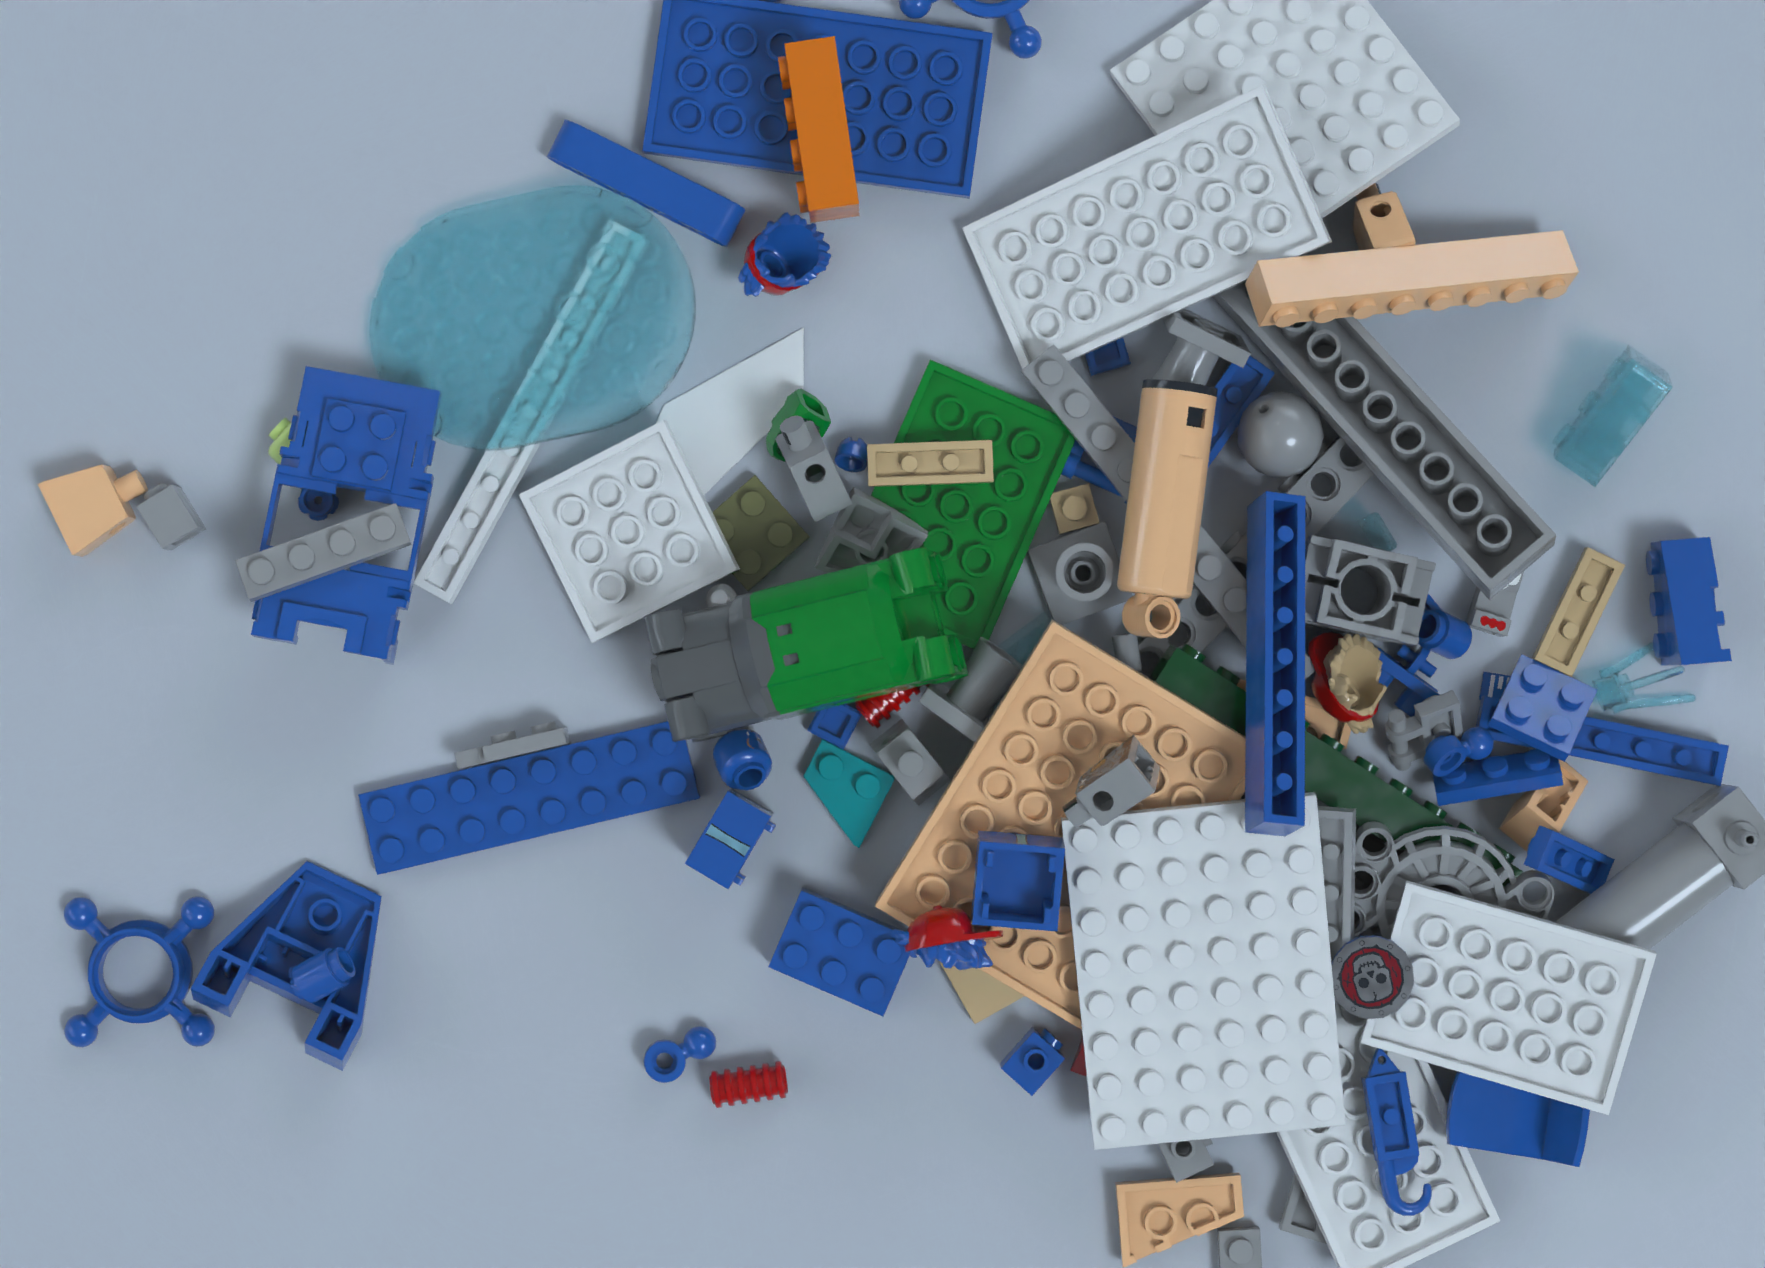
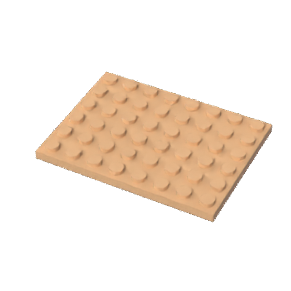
[875,620,1246,1030]

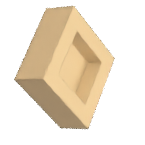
[1050,483,1099,534]

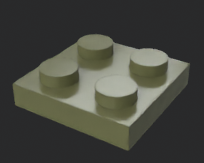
[712,475,810,592]

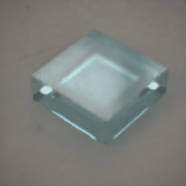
[1357,512,1398,551]

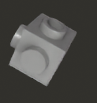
[1158,1138,1214,1183]

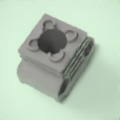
[1305,535,1436,646]

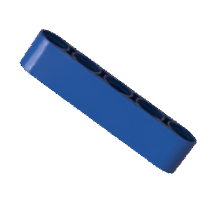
[547,119,746,247]

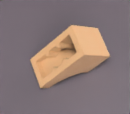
[1499,759,1588,851]

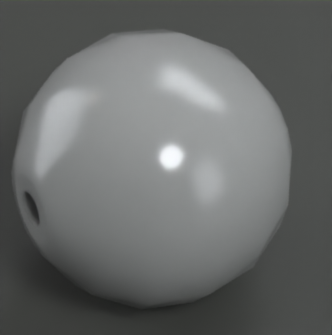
[1237,392,1324,477]

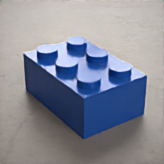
[768,887,910,1017]

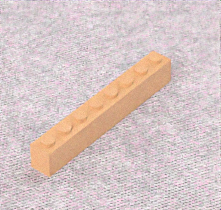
[1245,230,1579,327]

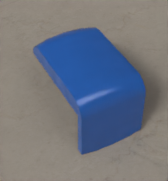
[1446,1071,1590,1167]

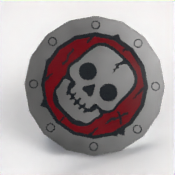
[1331,935,1414,1019]

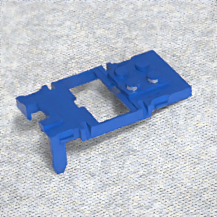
[251,366,442,665]

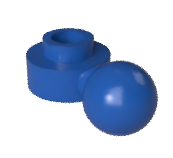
[1423,727,1494,777]
[644,1026,716,1083]

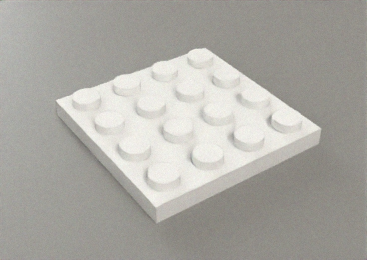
[519,420,740,643]

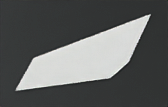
[656,328,804,495]

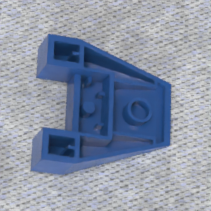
[191,861,382,1071]

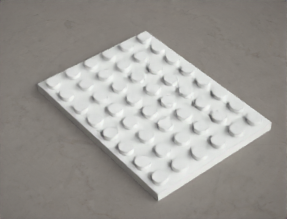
[1061,792,1346,1150]

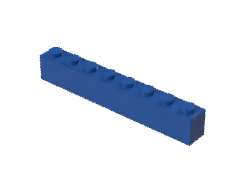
[1245,491,1306,837]

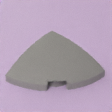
[815,487,928,573]

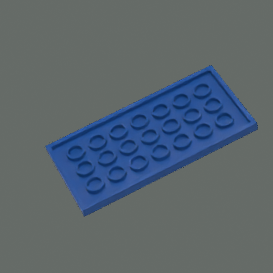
[642,0,993,199]

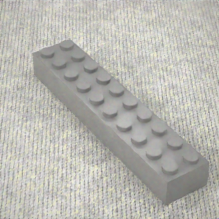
[1212,281,1556,600]

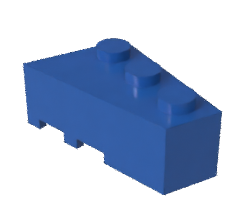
[1646,537,1732,666]

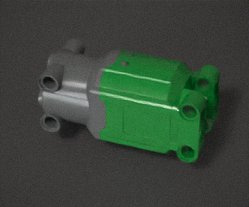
[645,547,968,742]

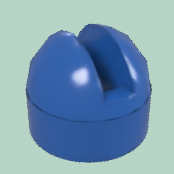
[834,437,868,472]

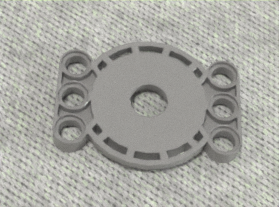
[1354,821,1555,939]

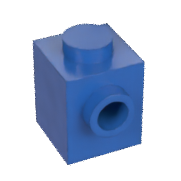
[999,1027,1065,1096]

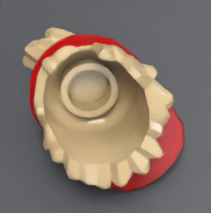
[1308,632,1387,734]

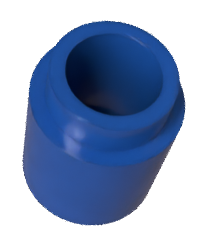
[1418,609,1472,659]
[290,947,356,1003]

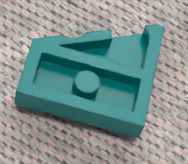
[803,739,895,848]

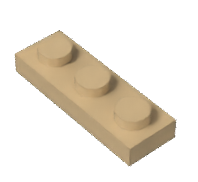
[867,440,994,487]
[1532,547,1625,677]

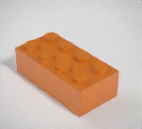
[778,36,860,223]

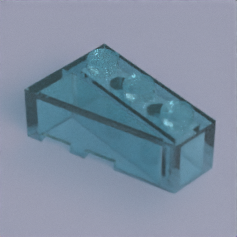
[1552,345,1673,487]

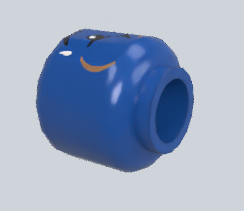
[713,729,772,791]

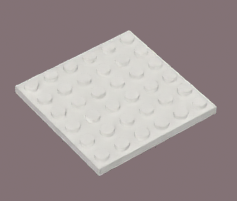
[1110,0,1460,218]

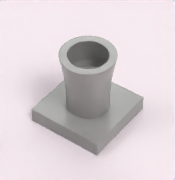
[1151,309,1251,385]
[1027,521,1133,625]
[918,637,1023,742]

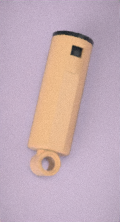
[1117,379,1218,638]

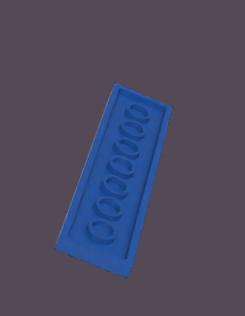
[358,721,700,875]

